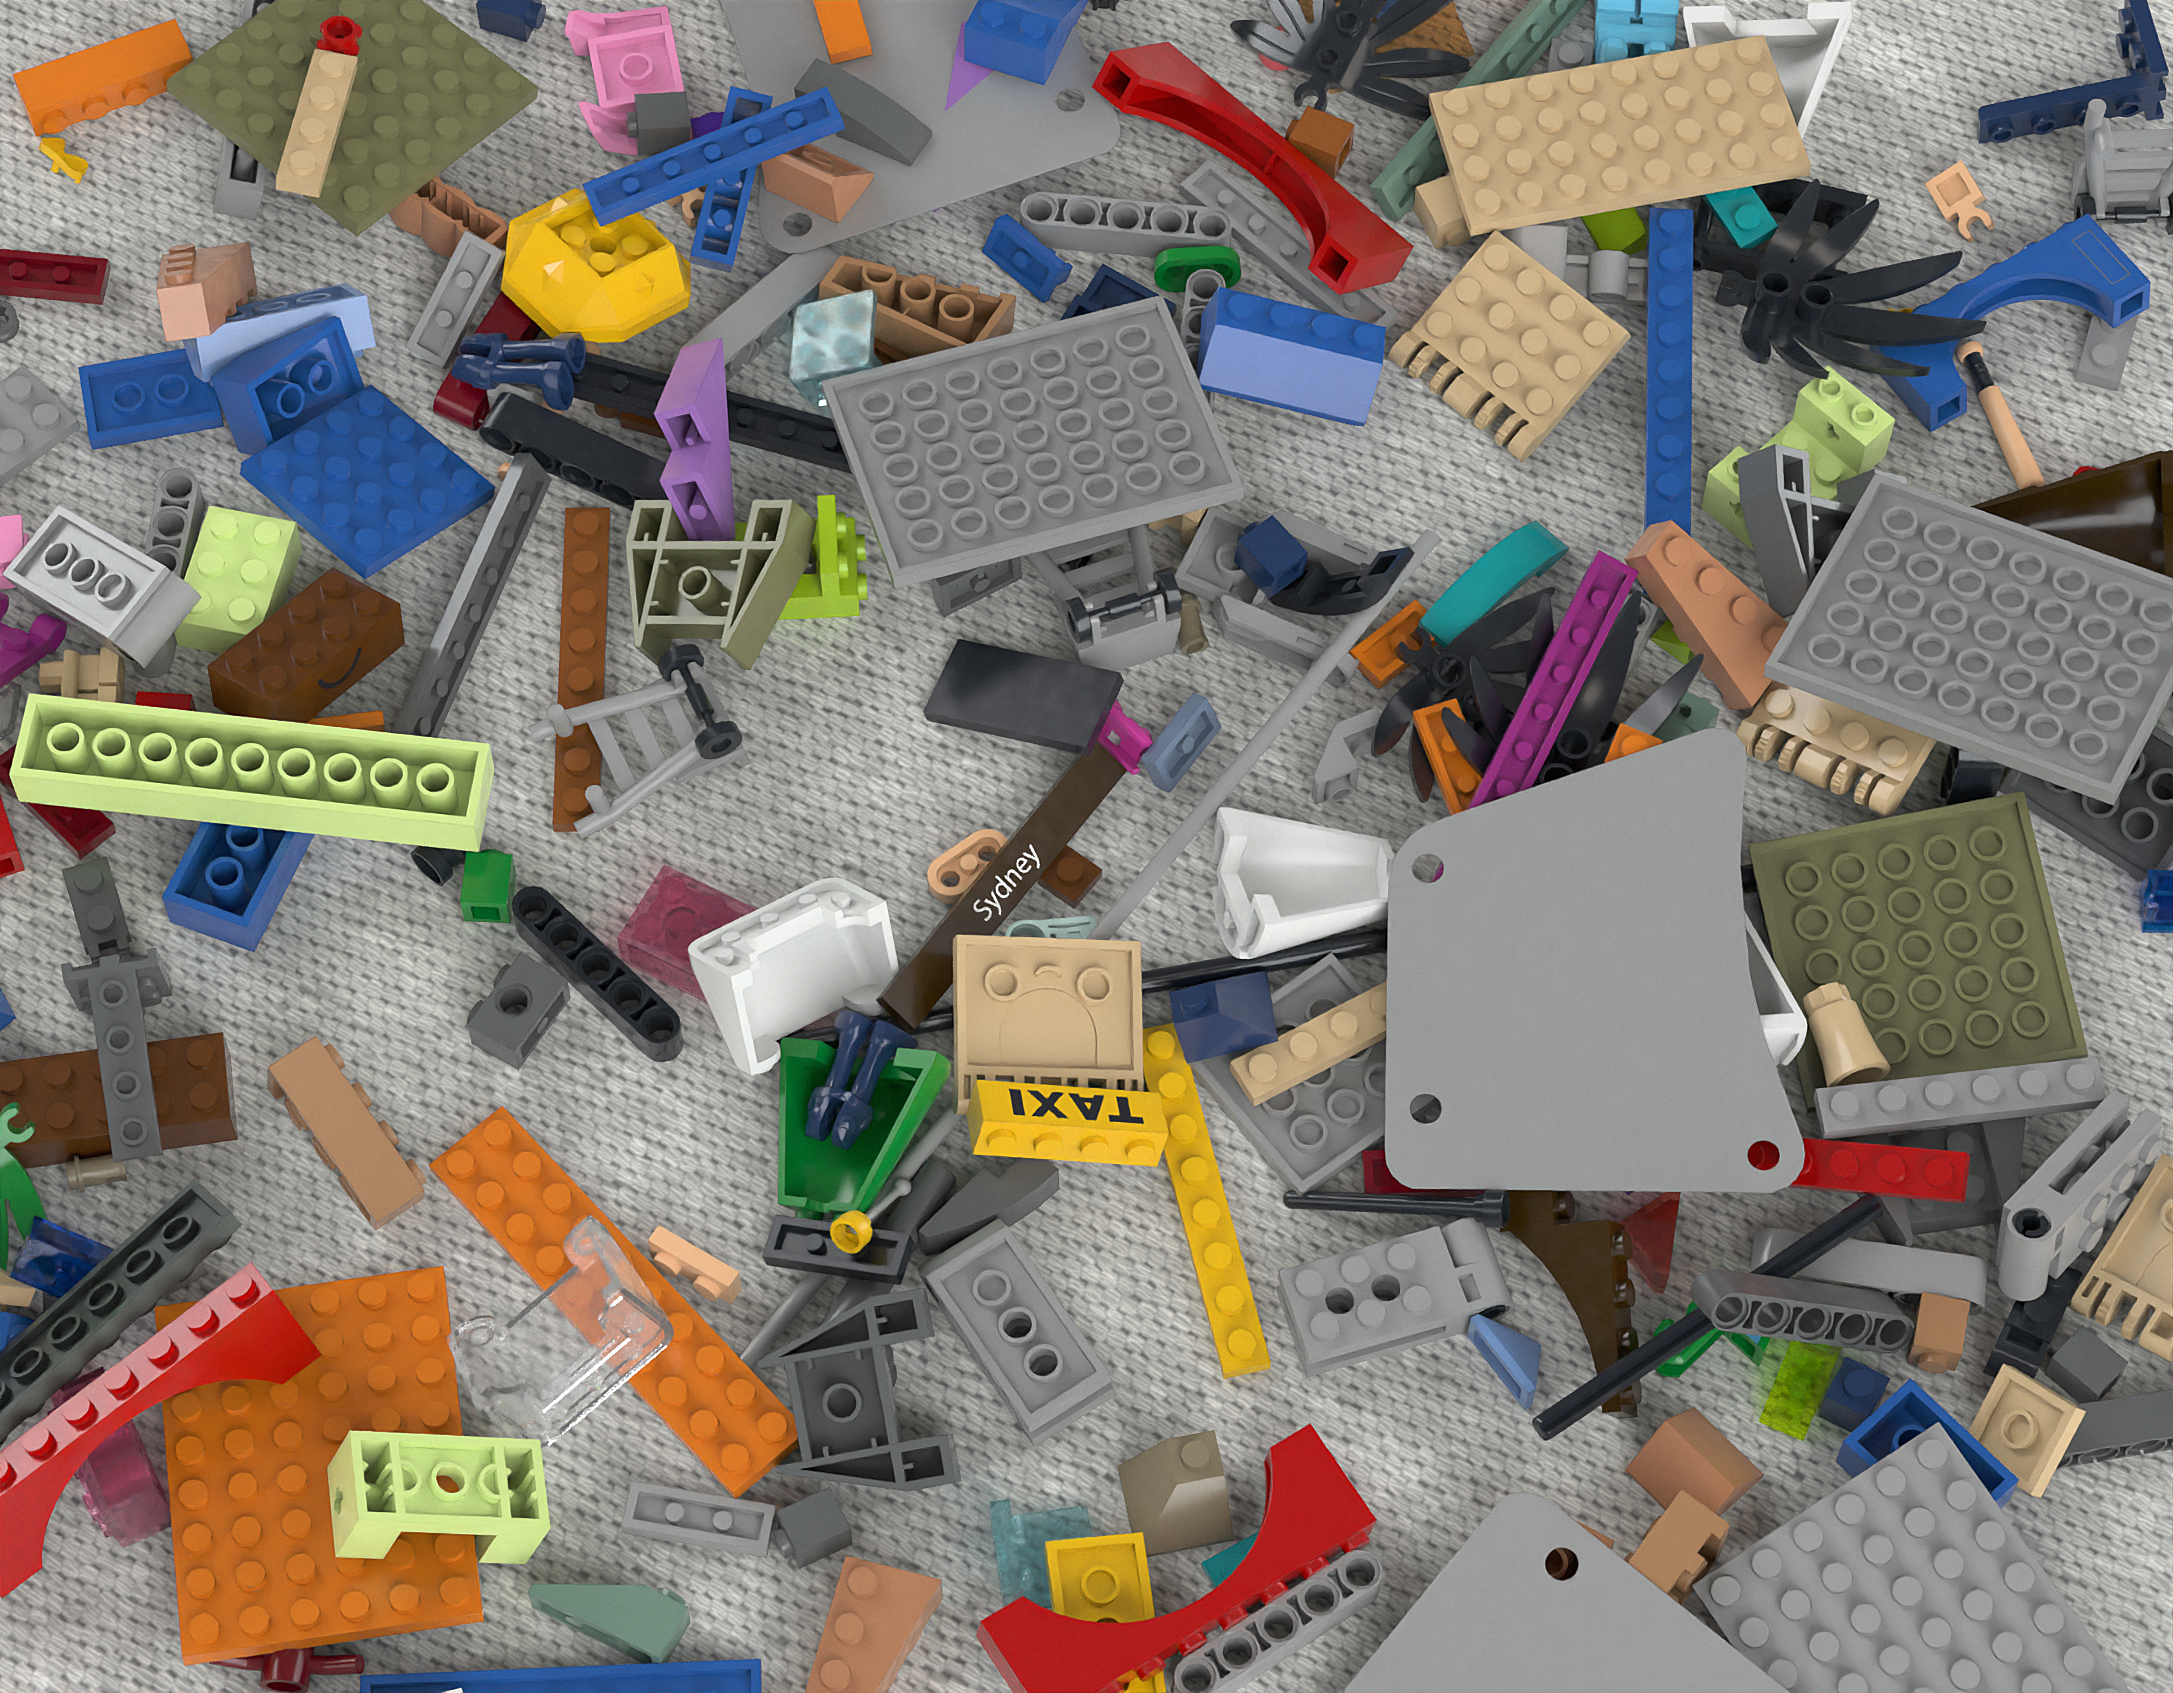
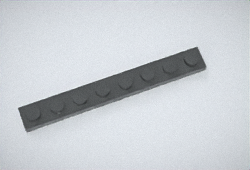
[390,453,552,738]

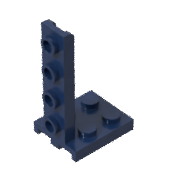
[1977,0,2169,144]

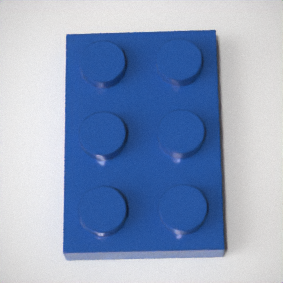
[78,348,224,450]

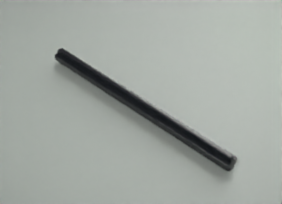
[1532,1194,1883,1441]

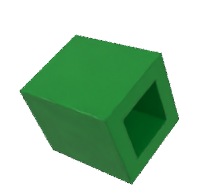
[460,849,516,924]

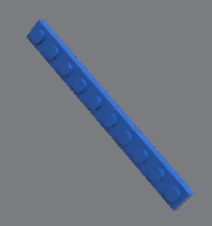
[1643,207,1693,594]

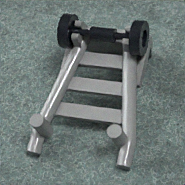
[2071,99,2173,235]
[1025,524,1182,672]
[528,644,751,839]

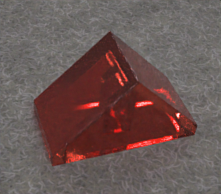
[1619,1192,1681,1294]

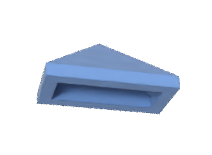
[1467,1314,1541,1410]

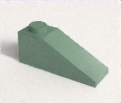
[528,1584,691,1664]

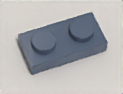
[1141,693,1222,793]

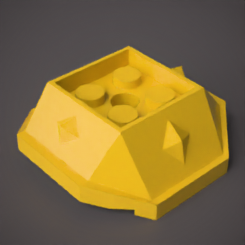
[500,188,691,343]

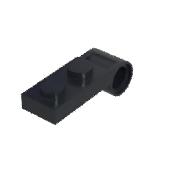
[1983,1266,2082,1379]

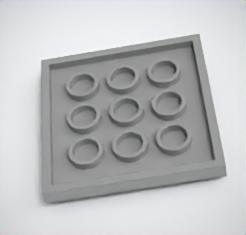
[1184,953,1439,1196]

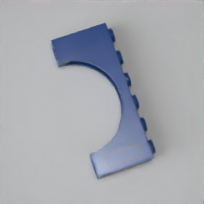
[1869,214,2151,433]

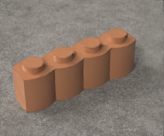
[387,175,508,273]

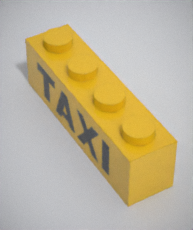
[966,1080,1169,1167]

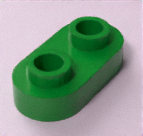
[1153,246,1241,292]

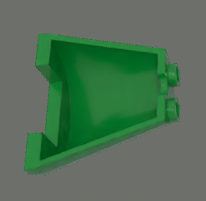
[778,1037,951,1225]

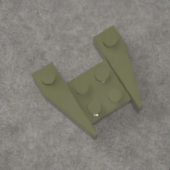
[626,499,817,670]

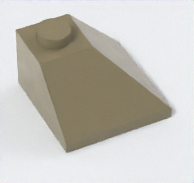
[1118,1430,1234,1557]

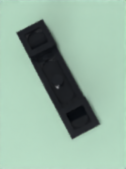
[1269,547,1415,616]

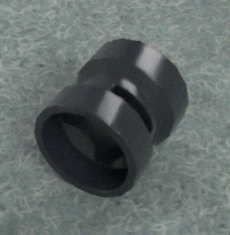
[410,845,474,886]

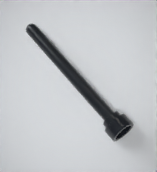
[1283,1189,1510,1228]

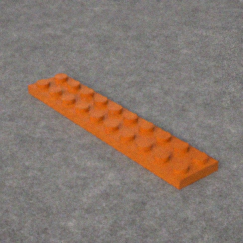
[429,1106,799,1498]

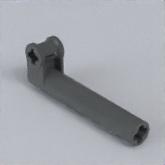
[818,1161,957,1387]

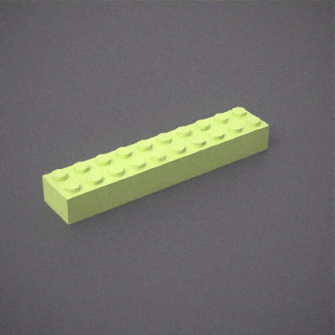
[9,693,495,852]

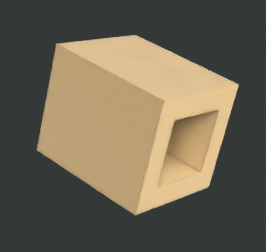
[1414,174,1471,249]

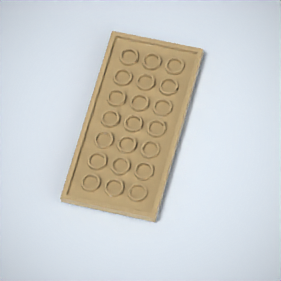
[1429,35,1811,236]

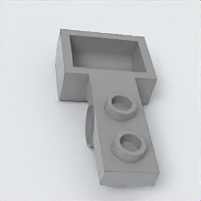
[1501,225,1647,306]

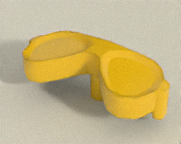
[38,137,88,184]

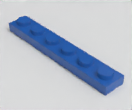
[582,86,845,227]

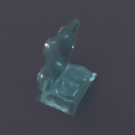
[789,289,883,406]
[989,1499,1092,1609]

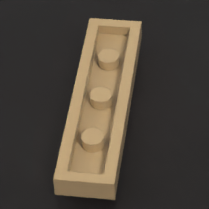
[276,49,358,198]
[1230,981,1387,1107]

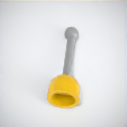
[830,1177,911,1254]

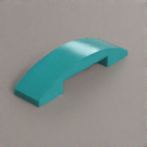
[1418,520,1569,649]

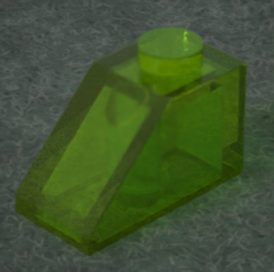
[1758,1340,1843,1441]

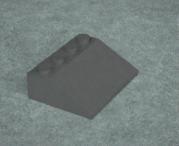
[1998,725,2173,889]

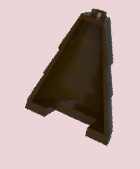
[1970,450,2173,578]

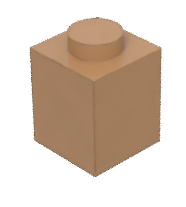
[1907,1292,1970,1373]

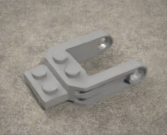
[1174,506,1379,687]

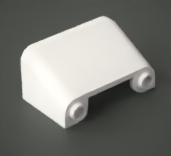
[688,878,899,1076]

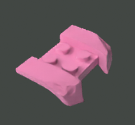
[564,6,692,156]

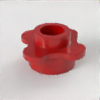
[316,16,363,56]

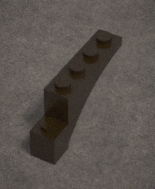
[1500,1190,1642,1419]

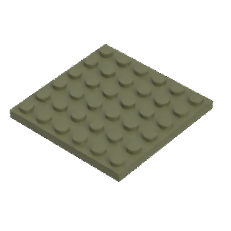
[167,0,538,237]
[1748,791,2088,1113]

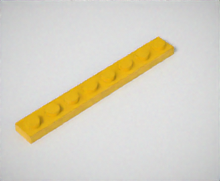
[1143,1023,1271,1379]

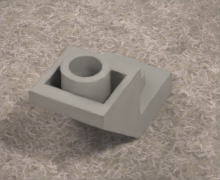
[1312,707,1380,805]

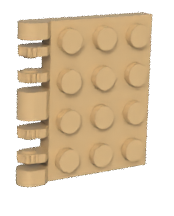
[1388,229,1631,462]
[1735,680,1937,817]
[952,935,1144,1115]
[2070,1153,2173,1362]

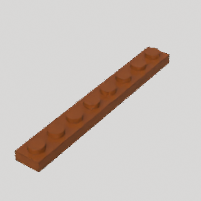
[552,507,611,832]

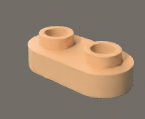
[927,829,1008,904]

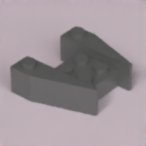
[1738,444,1907,618]
[1829,1117,2026,1247]
[757,1288,961,1492]

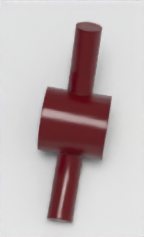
[209,1647,365,1693]

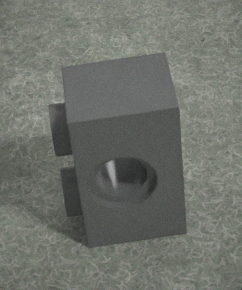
[467,952,571,1070]

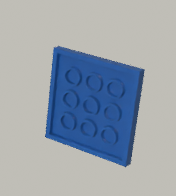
[240,385,495,579]

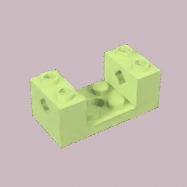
[1701,365,1895,551]
[327,1430,550,1564]

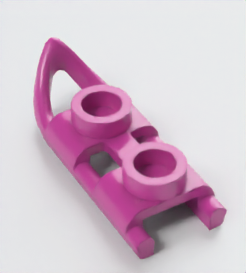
[1097,700,1153,775]

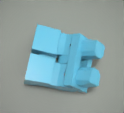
[1594,0,1679,64]

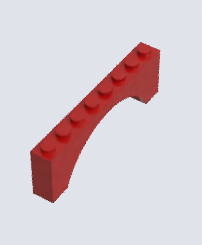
[1092,42,1414,295]
[0,1262,322,1598]
[976,1423,1377,1693]

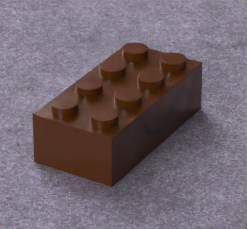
[207,567,405,724]

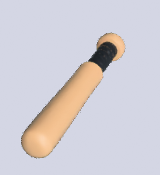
[1956,341,2045,490]

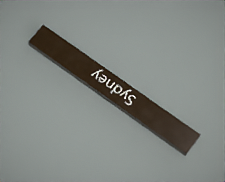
[876,741,1127,1032]

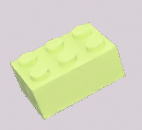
[174,505,302,654]

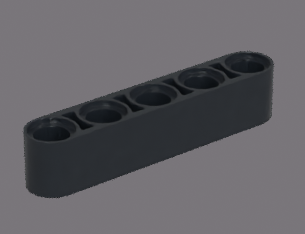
[479,392,669,511]
[511,886,684,1062]

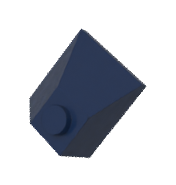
[1169,971,1279,1064]

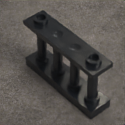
[1693,178,1868,283]

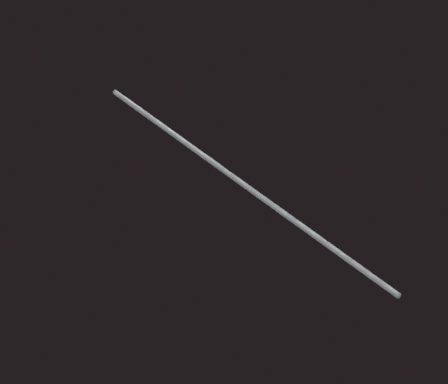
[738,529,1440,1370]

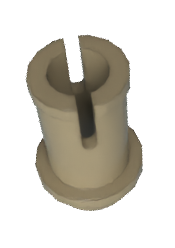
[1178,594,1209,655]
[65,1154,127,1193]

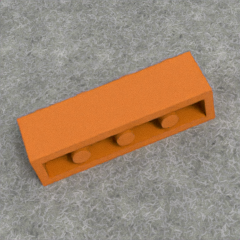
[12,18,193,137]

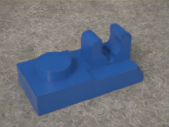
[982,214,1073,303]

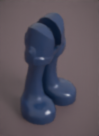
[451,332,586,411]
[805,1011,918,1151]

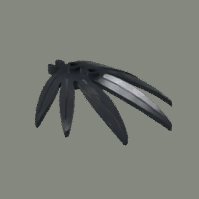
[1230,0,1471,121]
[1715,179,1987,380]
[1371,587,1619,803]
[1441,591,1704,788]

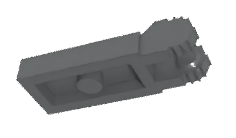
[61,856,133,964]

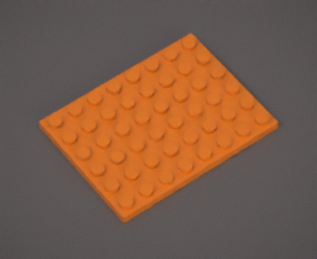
[154,1266,484,1666]

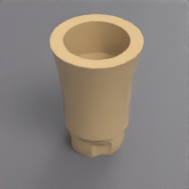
[1803,982,1891,1087]

